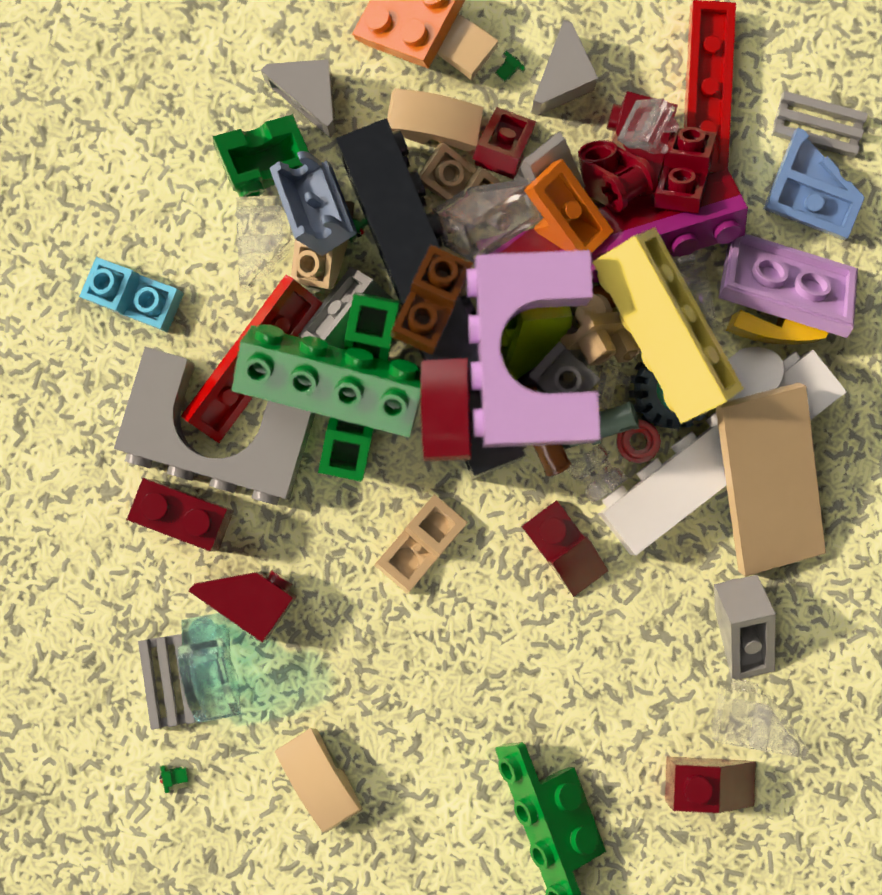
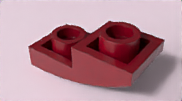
[654,127,717,214]
[421,358,472,461]

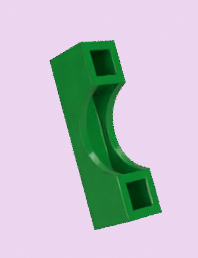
[318,292,400,482]

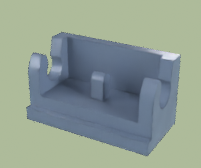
[270,151,357,256]

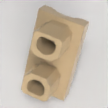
[560,294,641,366]

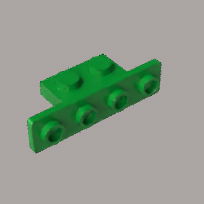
[495,742,606,895]

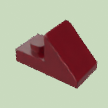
[472,107,536,179]
[521,500,609,597]

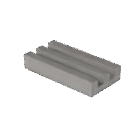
[771,91,868,158]
[138,633,197,730]

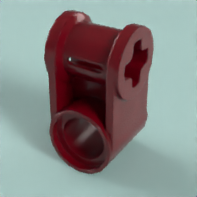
[578,140,658,213]

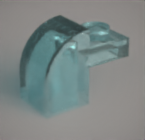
[177,613,241,723]

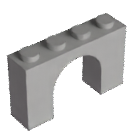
[114,346,316,506]

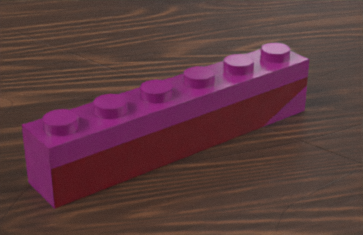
[476,169,748,283]

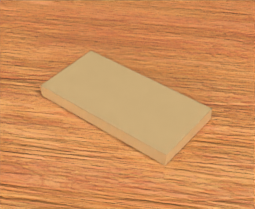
[716,383,826,577]

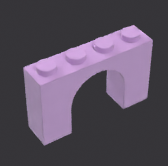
[466,250,600,448]

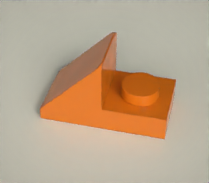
[524,159,613,254]

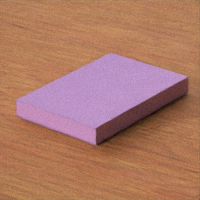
[719,233,858,338]

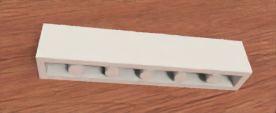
[598,350,847,556]

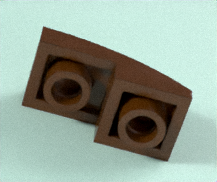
[390,245,473,355]

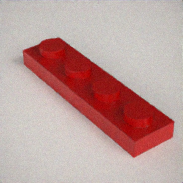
[684,0,736,174]
[181,275,323,443]

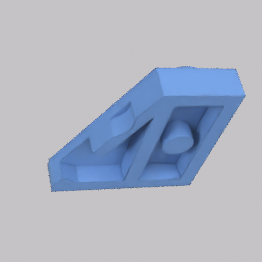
[763,128,865,240]

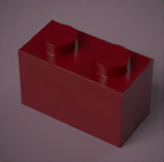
[126,478,234,552]

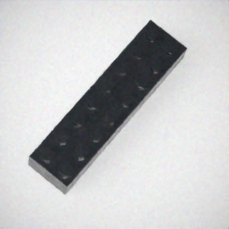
[336,118,526,480]

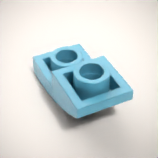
[79,257,184,333]

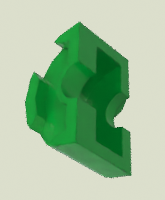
[213,114,309,201]

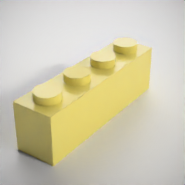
[593,227,744,423]

